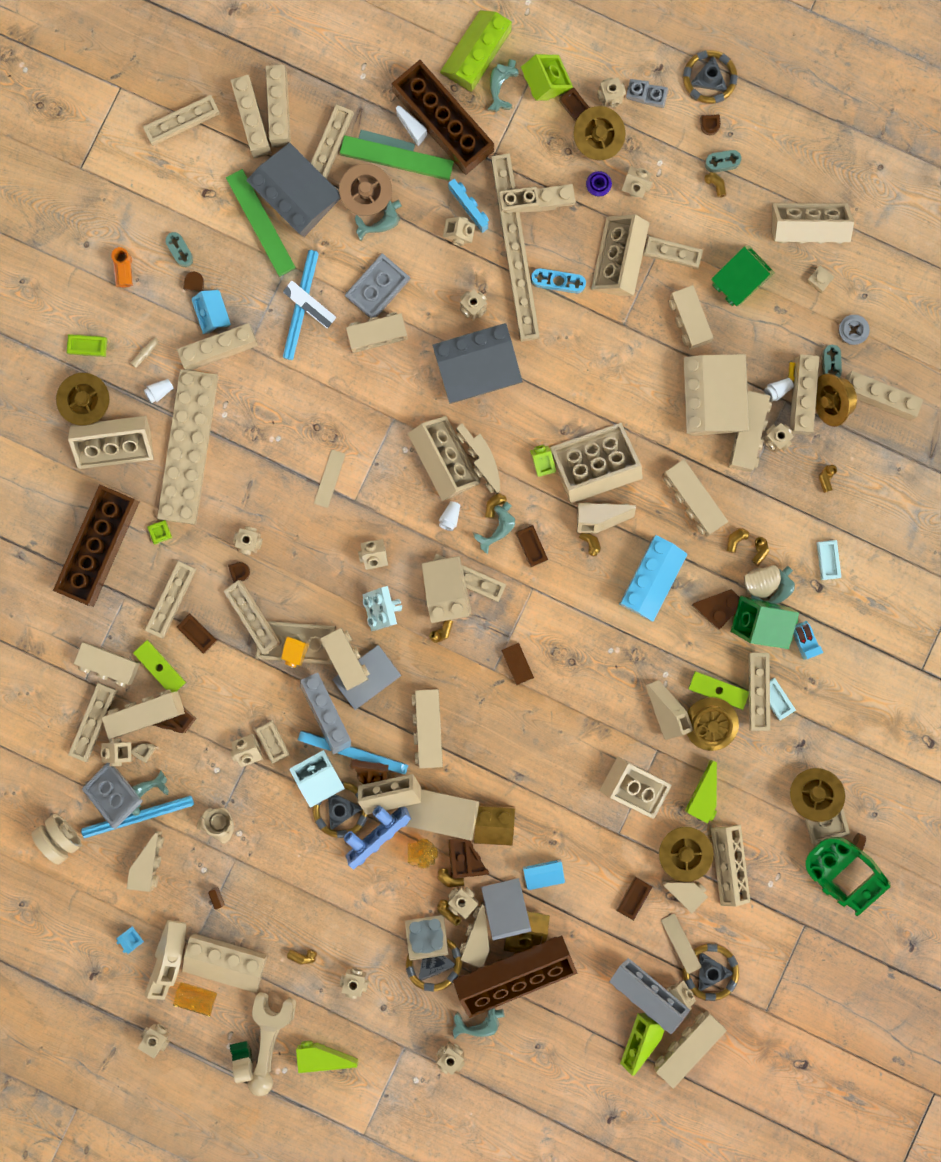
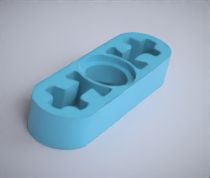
[531,269,586,294]

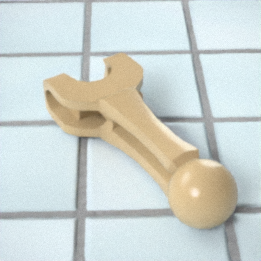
[248,992,296,1096]

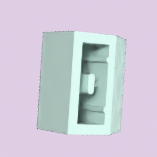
[289,750,345,808]

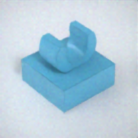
[116,926,144,954]

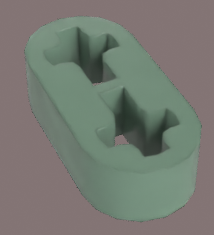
[705,150,741,172]
[165,232,193,267]
[822,344,842,378]

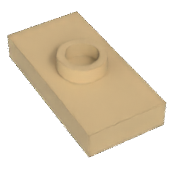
[255,720,290,764]

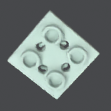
[362,586,402,632]

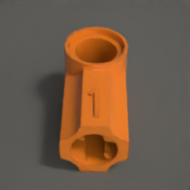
[111,247,133,288]

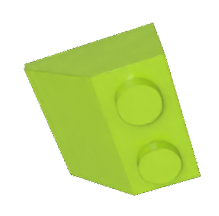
[521,54,573,101]

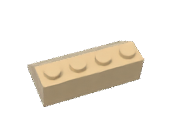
[772,203,854,244]
[591,214,649,296]
[68,416,154,469]
[408,416,480,501]
[182,933,268,993]

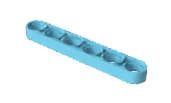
[298,731,409,775]

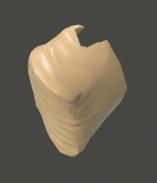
[744,565,781,598]
[197,808,234,844]

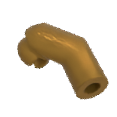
[704,172,727,198]
[819,465,837,493]
[429,620,454,643]

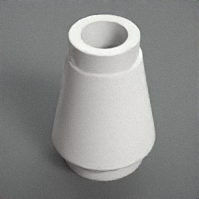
[764,378,794,402]
[144,379,174,403]
[439,501,461,531]

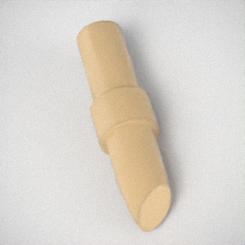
[131,337,158,368]

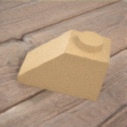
[662,880,708,913]

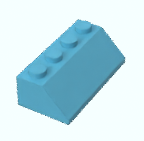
[619,535,688,622]

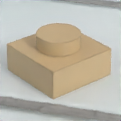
[807,265,834,293]

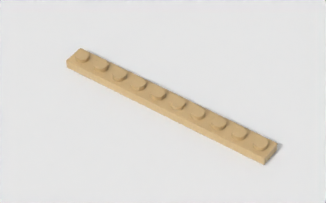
[491,153,540,342]

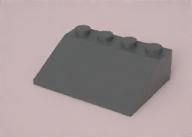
[246,143,341,237]
[432,323,523,404]

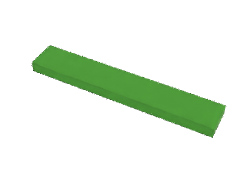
[340,135,454,181]
[226,169,296,277]

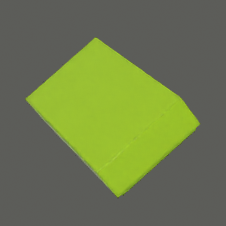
[67,334,107,357]

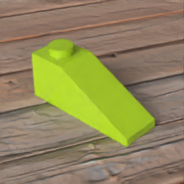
[685,760,717,824]
[620,1013,664,1076]
[296,1041,359,1073]

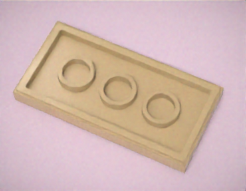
[255,621,336,665]
[404,789,479,840]

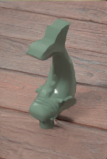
[488,59,519,112]
[355,199,402,241]
[473,501,515,554]
[751,566,795,604]
[131,771,169,816]
[453,1008,505,1039]

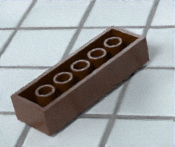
[391,60,494,175]
[53,484,140,607]
[453,935,578,1018]

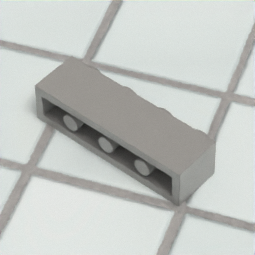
[300,673,351,754]
[609,958,690,1034]

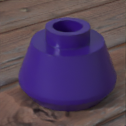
[586,171,612,197]

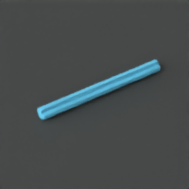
[283,250,319,360]
[81,796,194,838]

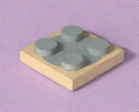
[405,915,449,960]

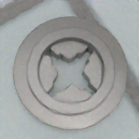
[839,315,870,345]

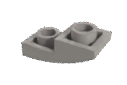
[626,79,668,108]

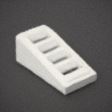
[396,106,427,146]

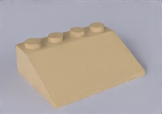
[684,354,749,436]
[550,423,643,503]

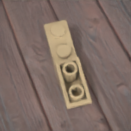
[499,184,576,212]
[456,423,500,494]
[144,920,186,1000]

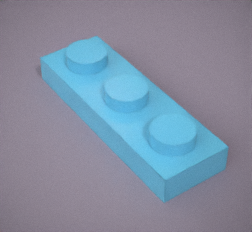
[448,179,489,233]

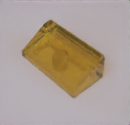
[173,982,217,1017]

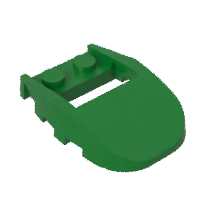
[805,837,891,916]

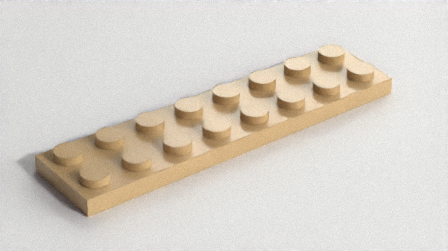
[157,369,219,525]

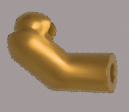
[485,493,507,519]
[726,528,749,553]
[579,533,601,557]
[751,536,769,566]
[437,868,465,888]
[437,899,462,926]
[287,949,317,965]

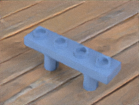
[344,806,411,870]

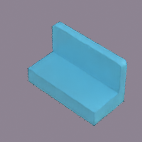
[191,290,231,334]
[523,859,565,890]

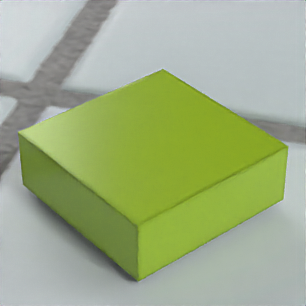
[147,520,173,545]

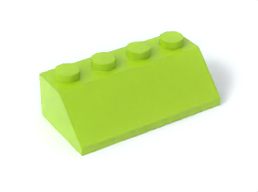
[440,10,512,93]

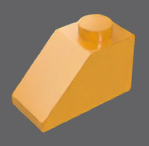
[281,637,310,668]

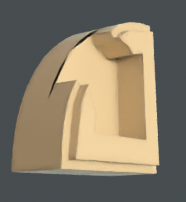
[131,743,157,763]

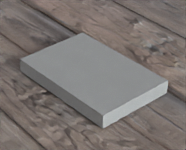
[345,253,411,318]
[332,645,402,710]
[82,763,143,829]
[481,878,531,940]

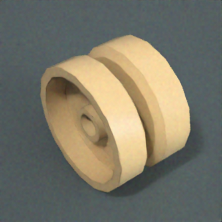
[31,814,82,865]

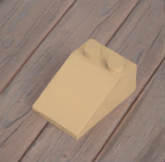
[422,556,472,623]
[600,756,672,819]

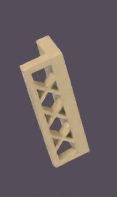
[711,825,750,907]

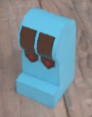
[793,621,823,660]

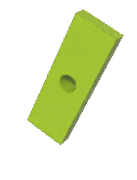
[133,640,187,693]
[688,671,749,710]

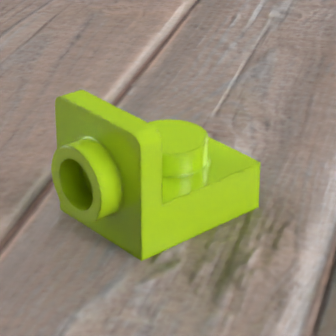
[530,445,556,477]

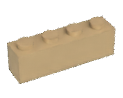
[266,65,291,148]
[231,75,272,159]
[177,323,259,371]
[790,354,819,435]
[845,371,924,421]
[728,391,772,472]
[663,459,728,536]
[412,689,443,768]
[101,690,185,739]
[654,1010,727,1089]

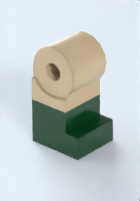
[230,1041,253,1084]

